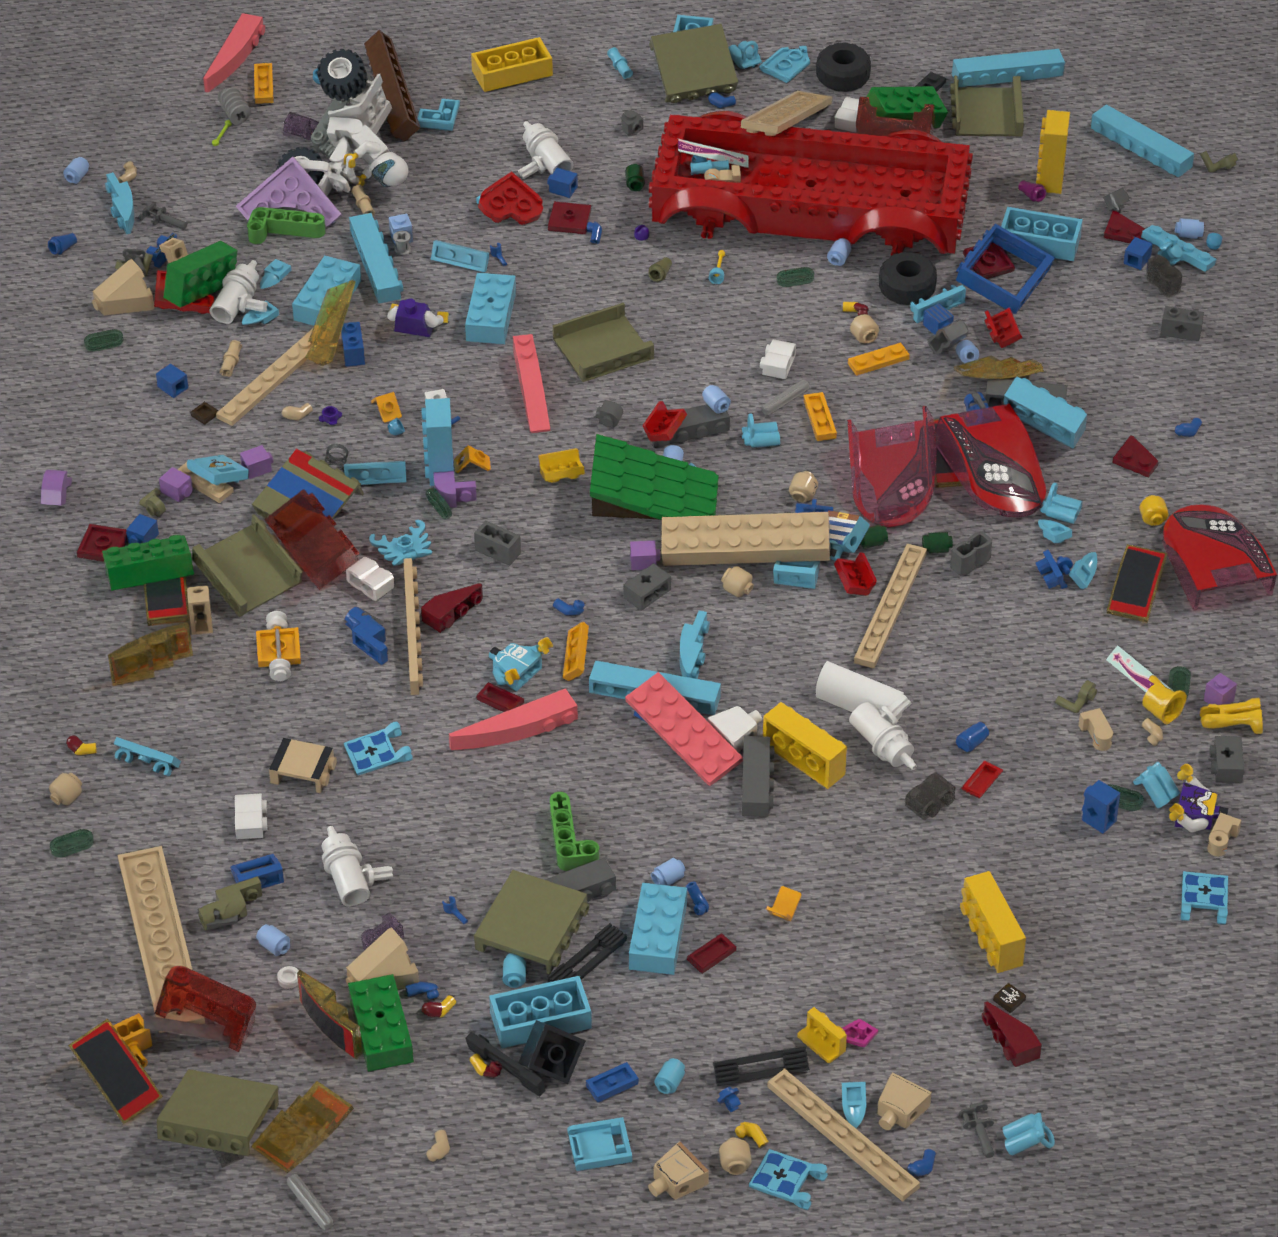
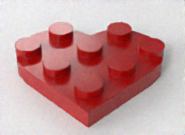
[478,171,543,225]

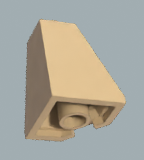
[92,259,154,316]
[346,927,419,990]

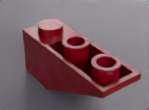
[421,583,483,633]
[982,1001,1042,1067]

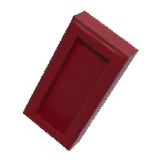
[476,682,524,712]
[687,933,737,974]

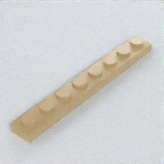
[216,325,332,426]
[854,544,927,668]
[404,558,423,695]
[767,1069,920,1202]

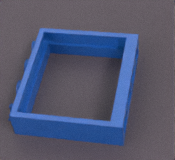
[956,224,1055,314]

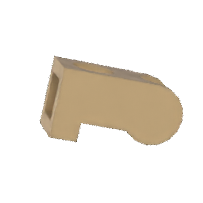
[704,165,741,183]
[159,238,188,263]
[1079,708,1113,751]
[1207,813,1241,856]

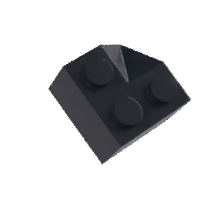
[518,1020,586,1084]

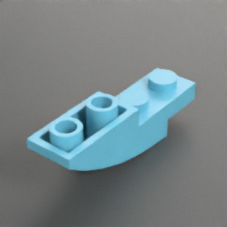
[105,173,135,234]
[680,610,710,679]

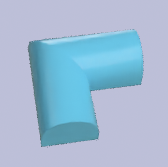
[417,99,460,131]

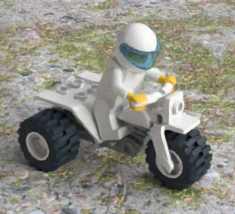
[276,49,409,196]

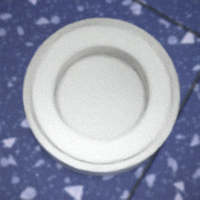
[277,966,301,989]

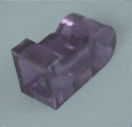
[283,112,319,140]
[361,912,404,951]

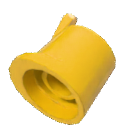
[1142,675,1187,724]

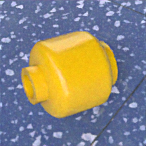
[1139,495,1169,526]

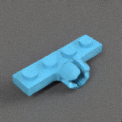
[1141,225,1217,272]

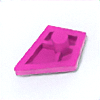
[842,1018,878,1048]

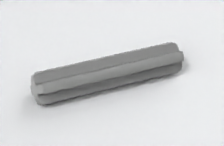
[762,379,809,415]
[287,1174,334,1231]

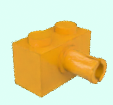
[111,1013,152,1068]

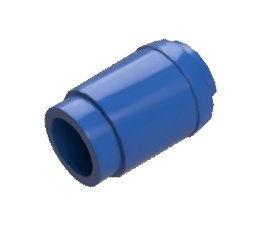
[956,722,989,752]

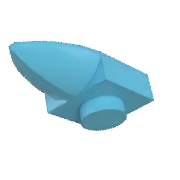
[260,259,292,289]
[242,300,279,325]
[1038,519,1072,543]
[1069,552,1097,589]
[842,1082,867,1129]

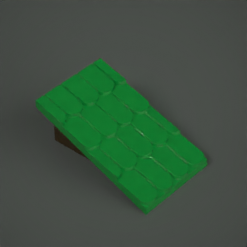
[590,434,719,520]

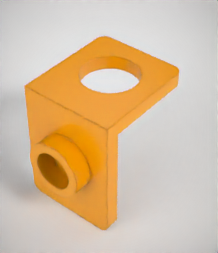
[371,392,402,423]
[454,445,491,473]
[766,886,802,922]

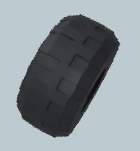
[816,42,871,92]
[879,252,937,305]

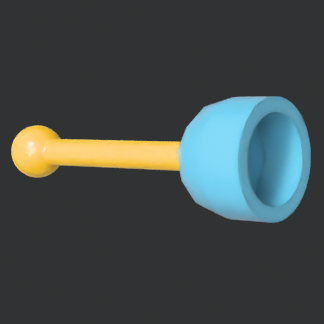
[709,250,725,284]

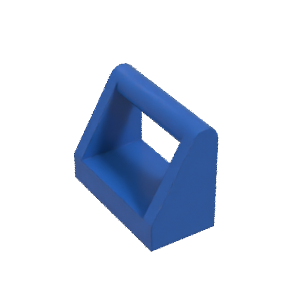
[230,854,284,889]

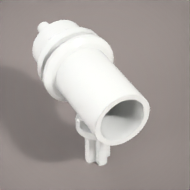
[518,121,574,179]
[210,260,268,324]
[849,695,917,770]
[321,826,393,907]

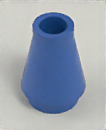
[48,233,77,255]

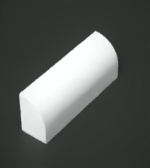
[816,661,904,726]

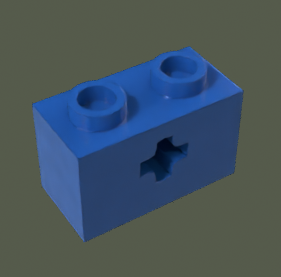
[340,322,365,367]
[1082,780,1120,834]

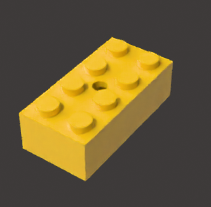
[471,37,553,92]
[1036,110,1070,194]
[763,702,847,789]
[960,871,1026,973]

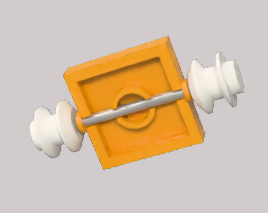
[256,611,301,681]

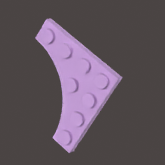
[236,157,342,227]

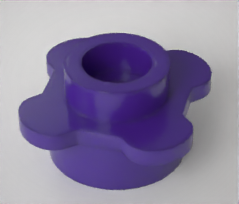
[319,406,342,425]

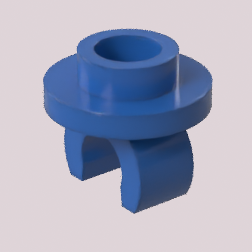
[717,1087,741,1112]

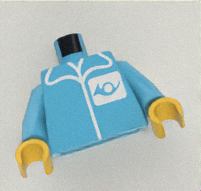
[489,637,553,692]

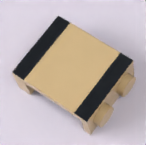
[269,738,337,793]

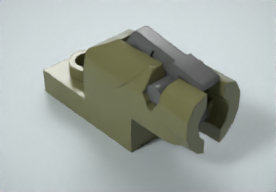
[197,876,262,931]

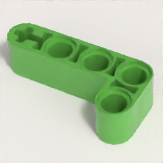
[247,207,326,244]
[550,792,599,871]

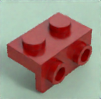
[984,308,1023,348]
[643,401,687,442]
[834,552,877,596]

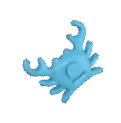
[369,520,432,566]

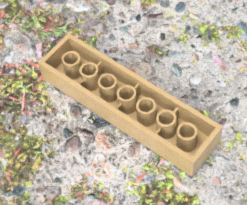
[661,512,830,566]

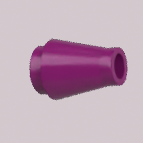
[1018,180,1046,202]

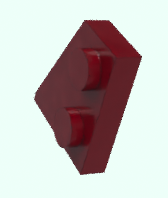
[1104,210,1145,243]
[1112,435,1158,478]

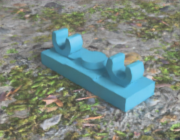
[431,240,489,272]
[910,285,966,323]
[344,461,406,485]
[114,737,181,776]

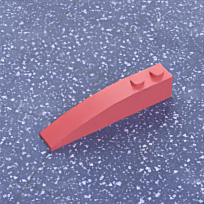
[203,13,265,92]
[513,334,550,433]
[449,688,578,750]

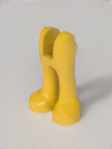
[1200,698,1263,734]

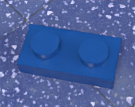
[586,1062,639,1103]

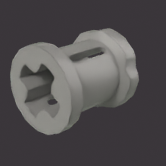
[393,231,411,256]

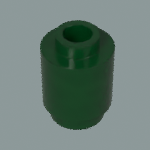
[625,164,645,192]
[859,525,888,549]
[922,532,953,553]

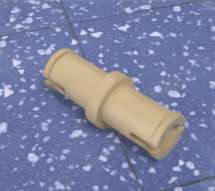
[351,185,375,216]
[220,340,242,377]

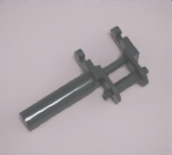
[139,203,187,229]
[122,249,146,276]
[958,1102,994,1158]

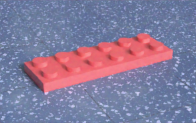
[625,672,743,786]

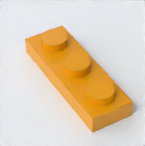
[254,63,274,104]
[848,342,910,376]
[803,392,837,441]
[563,622,589,681]

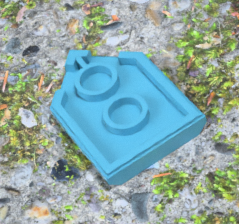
[759,46,810,83]

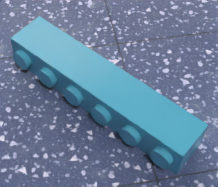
[952,49,1065,87]
[1091,104,1194,178]
[349,213,403,304]
[589,661,721,715]

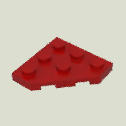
[154,270,214,314]

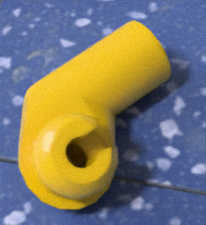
[735,1122,769,1148]

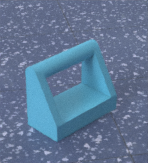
[773,561,820,589]

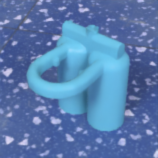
[728,41,762,69]
[742,413,780,448]
[1040,483,1083,524]
[1133,762,1180,808]
[1003,1113,1055,1156]

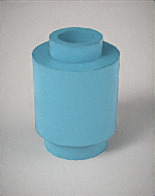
[503,953,526,988]
[654,1058,685,1094]

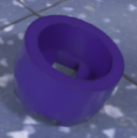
[634,224,649,241]

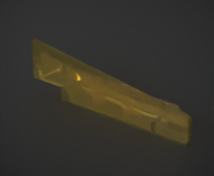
[305,280,356,366]

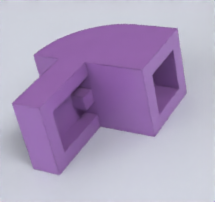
[41,469,72,506]
[433,471,477,508]

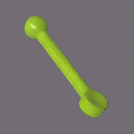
[212,120,232,146]

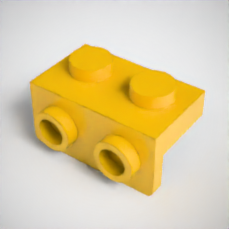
[538,448,585,483]
[797,1007,847,1063]

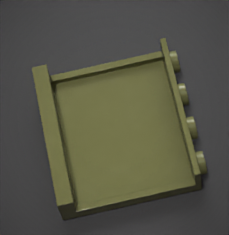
[649,24,738,103]
[474,870,590,974]
[157,1069,279,1156]

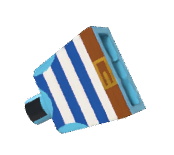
[828,510,870,561]

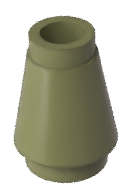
[648,257,672,282]

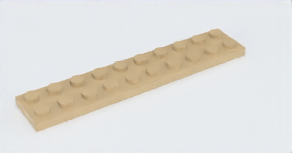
[741,91,832,136]
[118,846,205,1033]

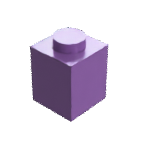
[240,445,273,479]
[159,467,193,502]
[630,541,660,570]
[1204,673,1237,705]

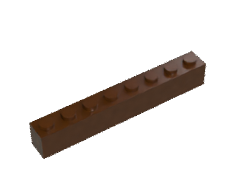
[364,30,420,141]

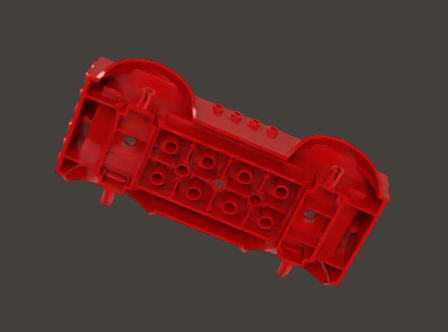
[649,110,973,256]

